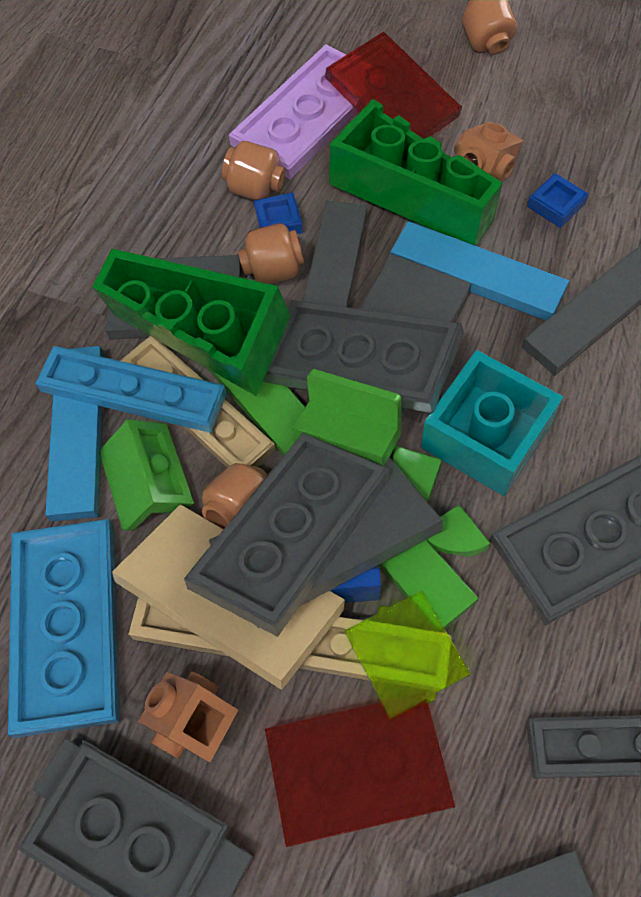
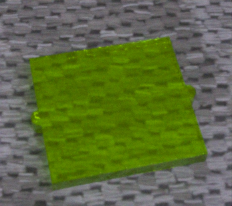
[344,591,471,719]

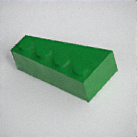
[329,99,503,246]
[92,248,291,397]

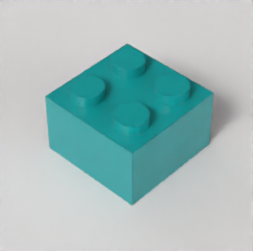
[421,350,564,497]

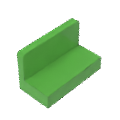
[292,369,402,466]
[100,419,194,531]

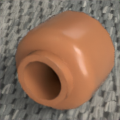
[462,0,517,55]
[222,141,286,200]
[238,223,305,285]
[202,463,268,529]

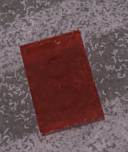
[325,31,462,139]
[265,692,455,848]

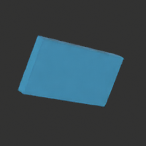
[8,519,120,738]

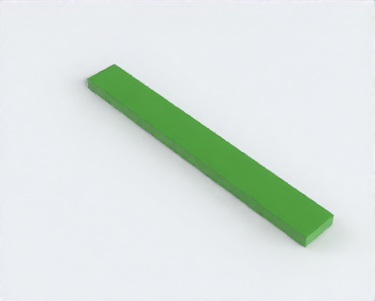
[208,369,479,633]

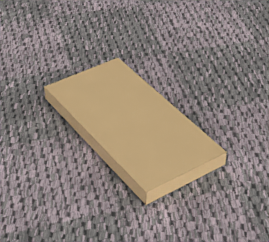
[112,504,345,690]

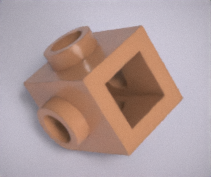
[454,121,524,181]
[138,671,238,762]

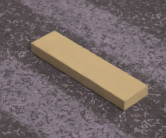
[120,336,276,467]

